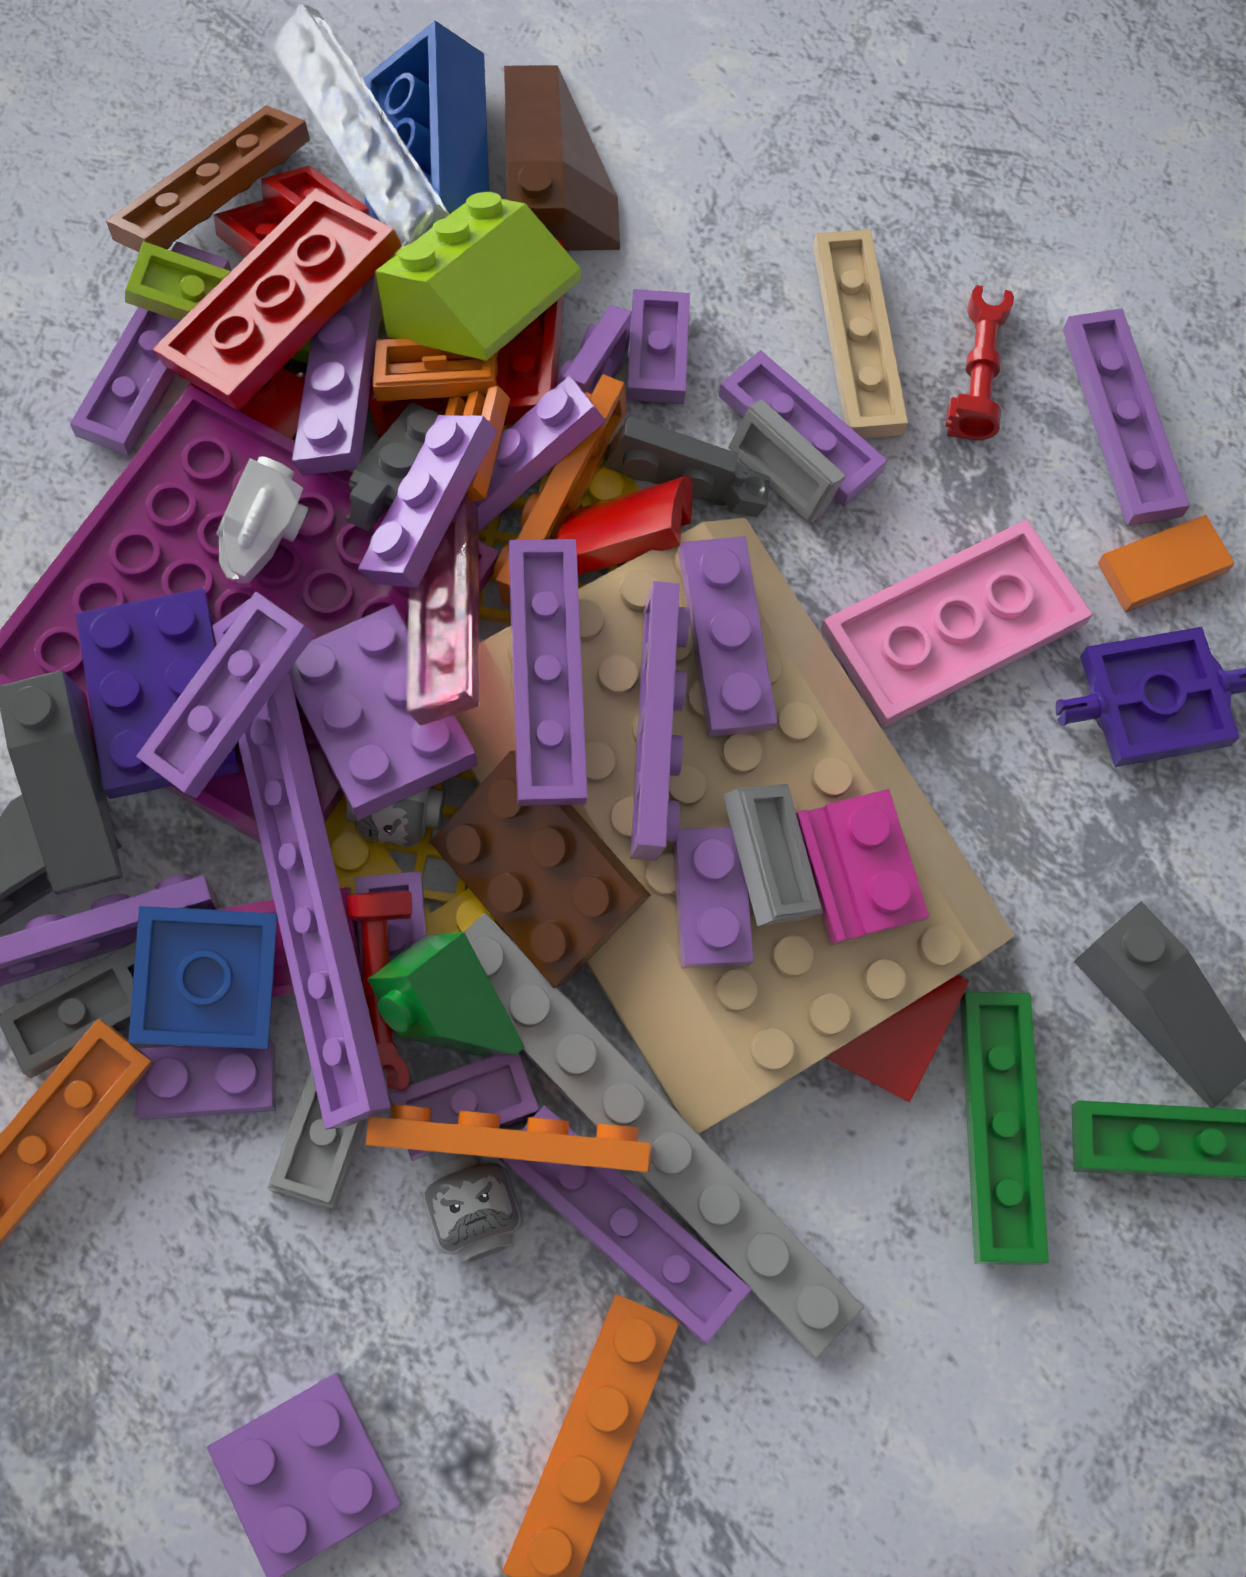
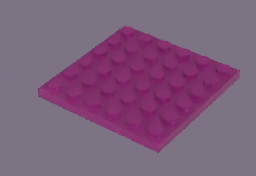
[0,385,500,844]

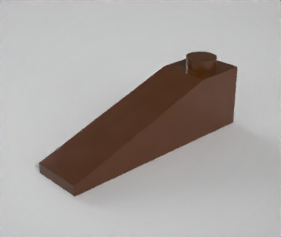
[504,65,620,251]

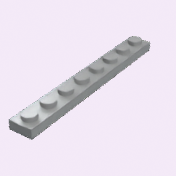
[464,913,864,1358]

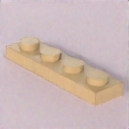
[813,229,908,439]

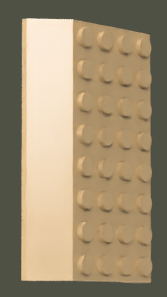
[436,518,1015,1134]

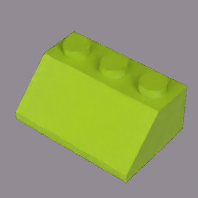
[375,192,582,361]

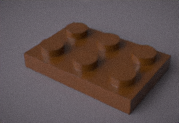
[430,751,651,988]

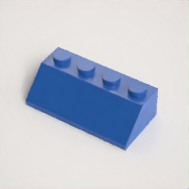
[363,20,489,245]

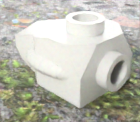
[216,457,308,584]

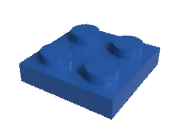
[128,906,278,1049]

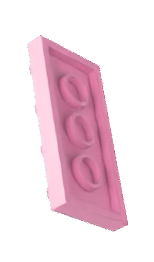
[820,519,1093,728]

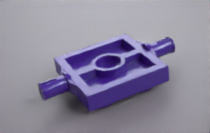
[1055,627,1246,767]

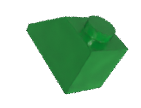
[367,932,525,1055]

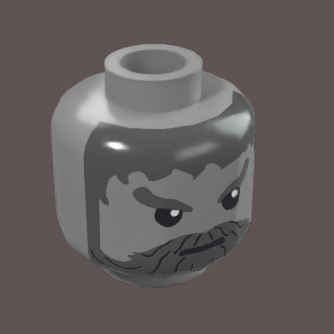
[346,786,445,847]
[423,1155,522,1263]

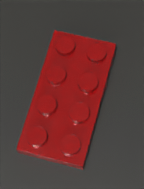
[152,189,402,411]

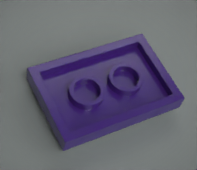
[76,588,240,799]

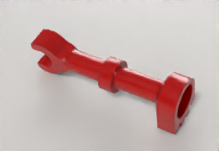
[945,285,1014,440]
[346,891,412,1091]

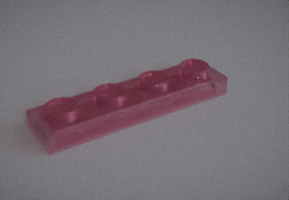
[407,494,480,726]

